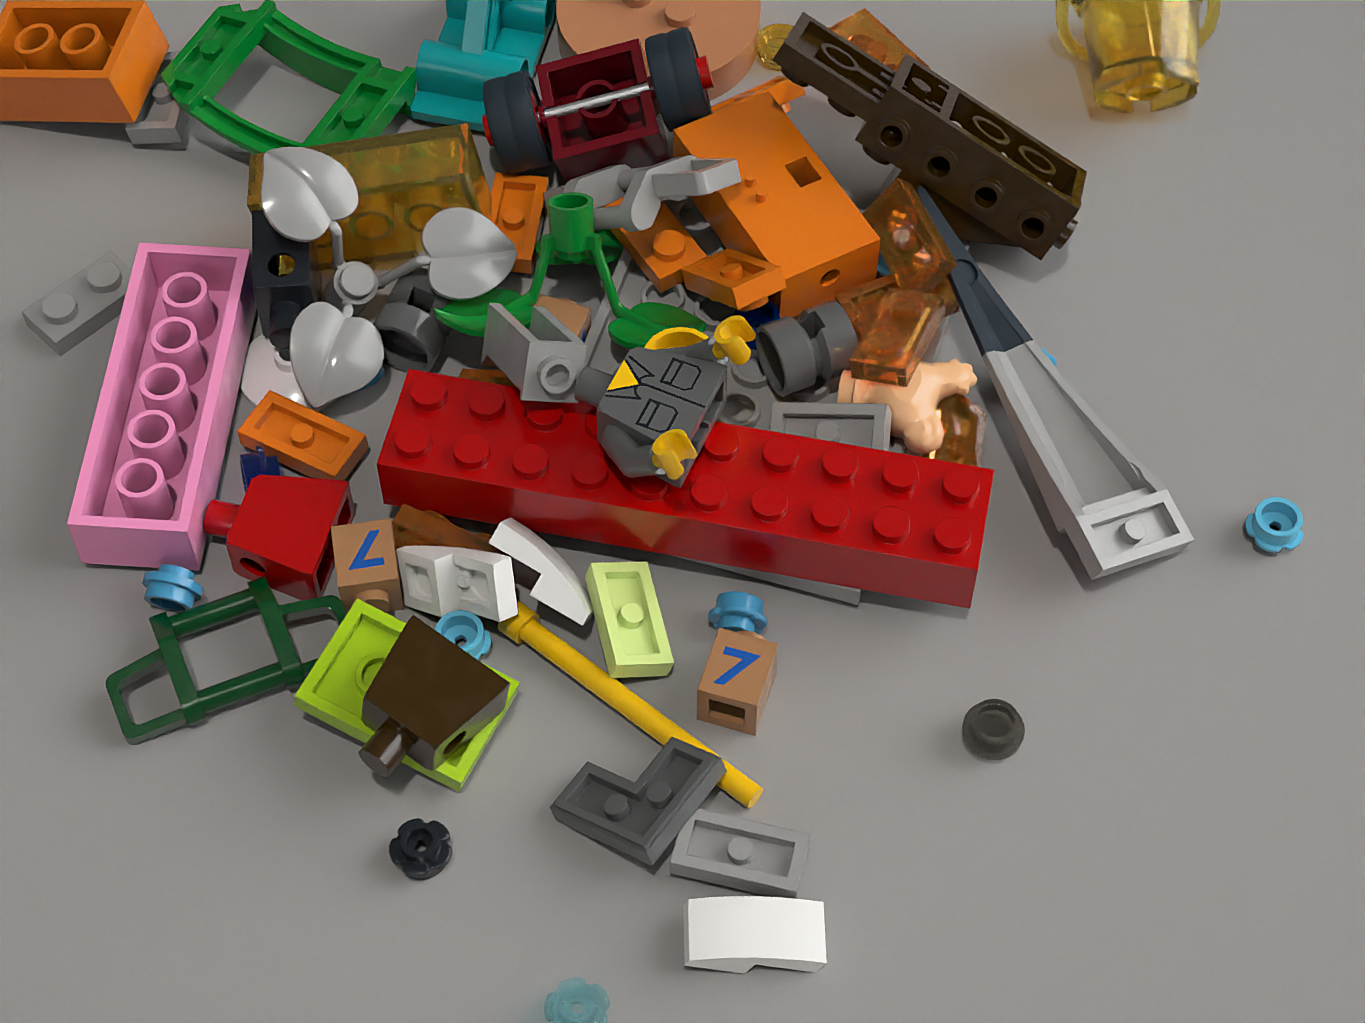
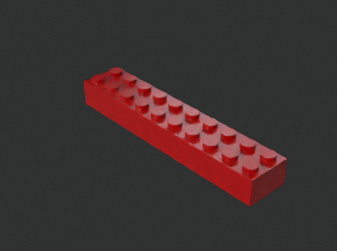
[376,369,995,609]

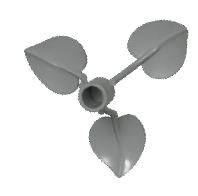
[260,147,517,409]

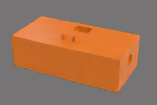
[673,91,881,319]

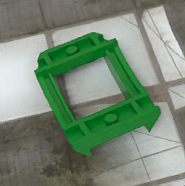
[160,0,417,187]

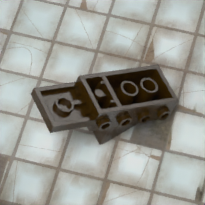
[772,12,1087,260]

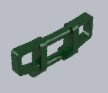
[105,576,347,745]

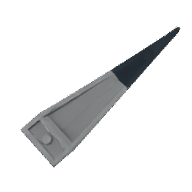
[912,185,1194,580]

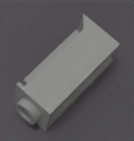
[480,303,587,403]

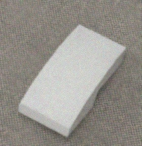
[489,517,594,625]
[396,546,518,622]
[683,896,827,974]

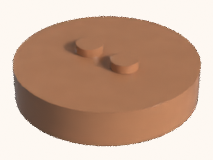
[556,0,761,101]

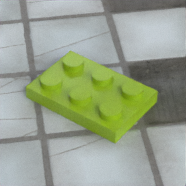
[294,598,520,792]

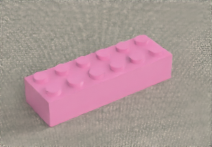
[67,242,257,571]

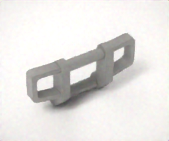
[543,155,742,232]

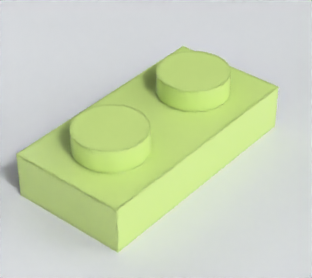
[585,561,674,678]

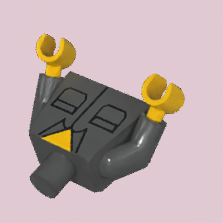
[574,315,756,488]

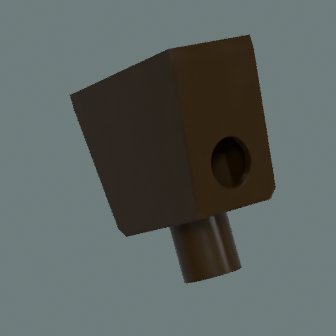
[359,615,510,777]

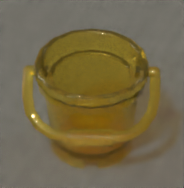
[1056,0,1221,113]

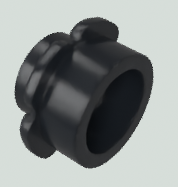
[389,818,453,880]

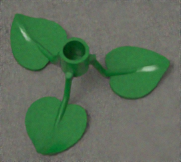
[434,192,707,349]

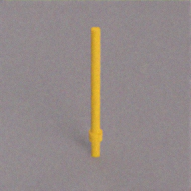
[497,601,763,809]

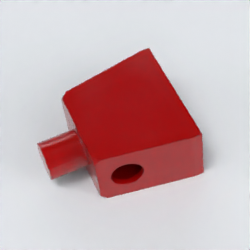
[204,474,355,601]

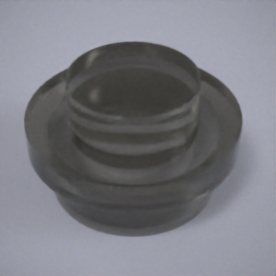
[962,699,1025,760]

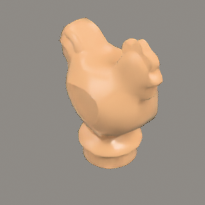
[837,358,977,454]

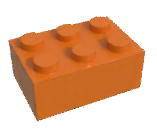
[0,0,170,123]

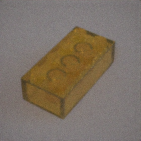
[247,123,492,274]

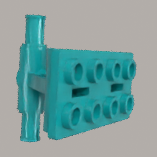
[410,0,557,131]

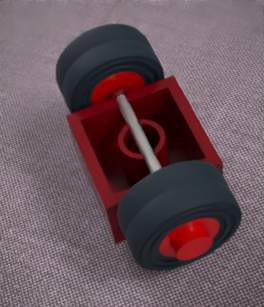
[482,27,714,183]

